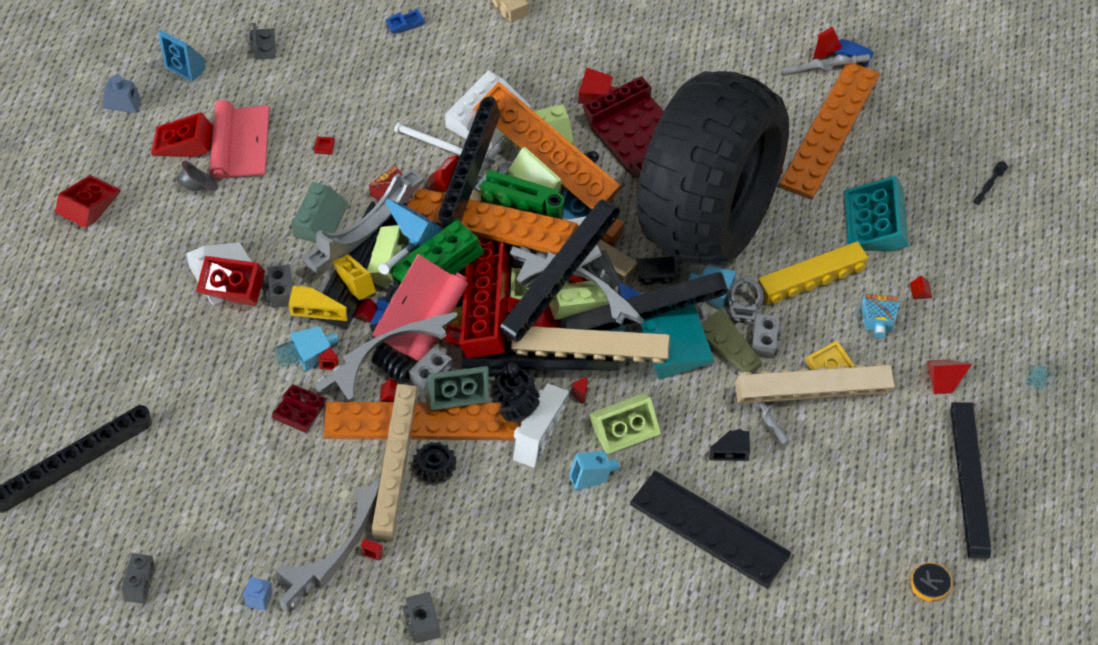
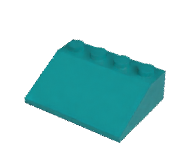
[844,175,909,251]
[641,305,714,380]

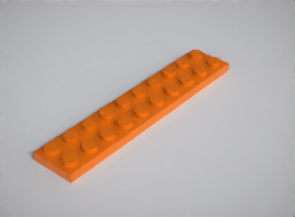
[779,63,880,200]
[474,81,622,210]
[407,188,578,254]
[324,402,522,441]

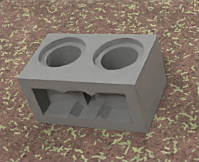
[752,314,782,359]
[409,347,453,392]

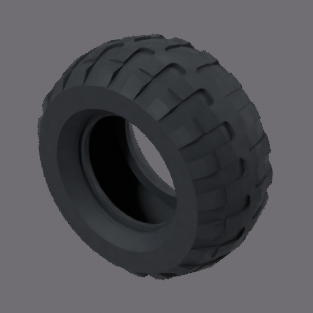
[636,71,789,266]

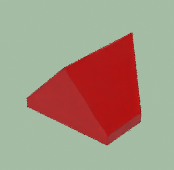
[812,27,843,60]
[927,359,972,394]

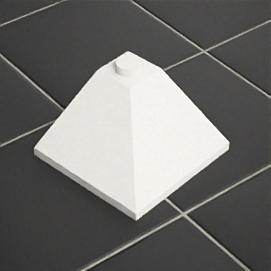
[186,242,265,306]

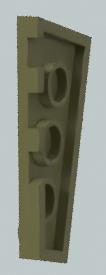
[701,308,762,373]

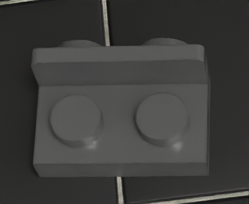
[249,23,276,60]
[582,250,622,289]

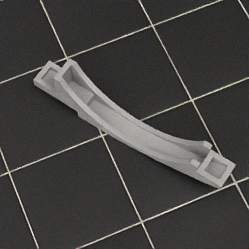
[303,168,424,273]
[510,247,644,324]
[314,312,458,402]
[275,477,380,613]

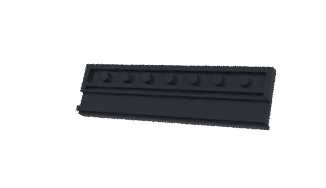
[311,201,398,330]
[462,341,618,371]
[630,470,791,589]

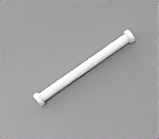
[394,122,463,155]
[379,243,417,275]

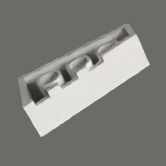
[513,383,569,468]

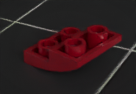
[272,384,327,433]

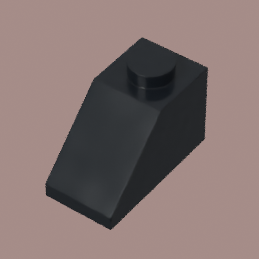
[709,429,750,461]

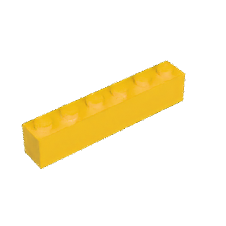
[758,241,869,305]

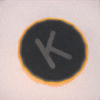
[911,562,952,602]

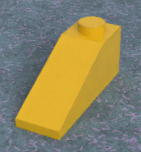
[332,254,376,300]
[288,286,348,321]

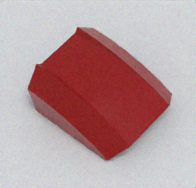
[426,155,460,193]

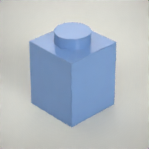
[243,577,273,611]

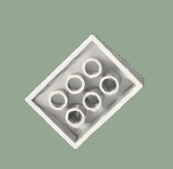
[445,70,531,152]

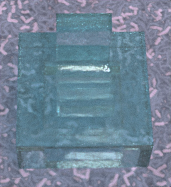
[274,341,300,367]
[1025,365,1051,391]

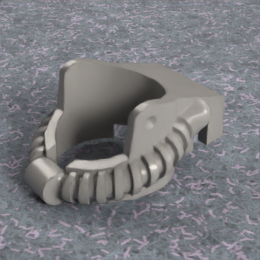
[727,276,764,323]

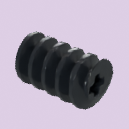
[371,346,415,384]

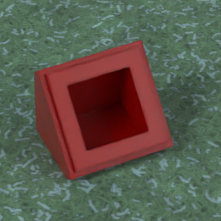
[910,276,932,299]
[354,298,377,323]
[318,347,339,370]
[571,377,588,404]
[380,379,398,402]

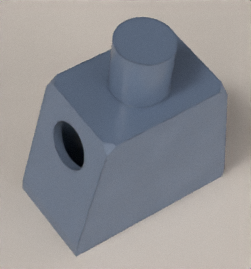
[103,75,141,113]

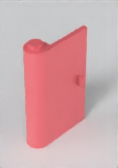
[209,100,270,179]
[372,254,468,362]

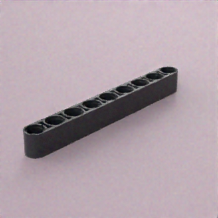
[438,97,501,228]
[500,199,620,342]
[558,272,728,331]
[951,402,991,559]
[0,405,152,513]

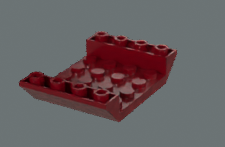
[582,76,664,178]

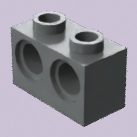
[264,264,292,308]
[121,553,156,604]

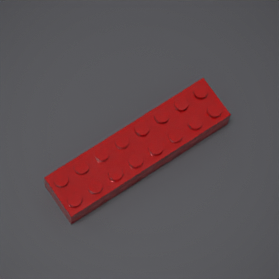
[460,237,510,358]

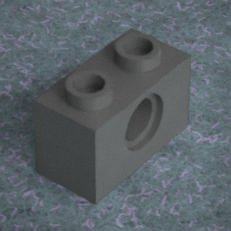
[403,592,440,643]

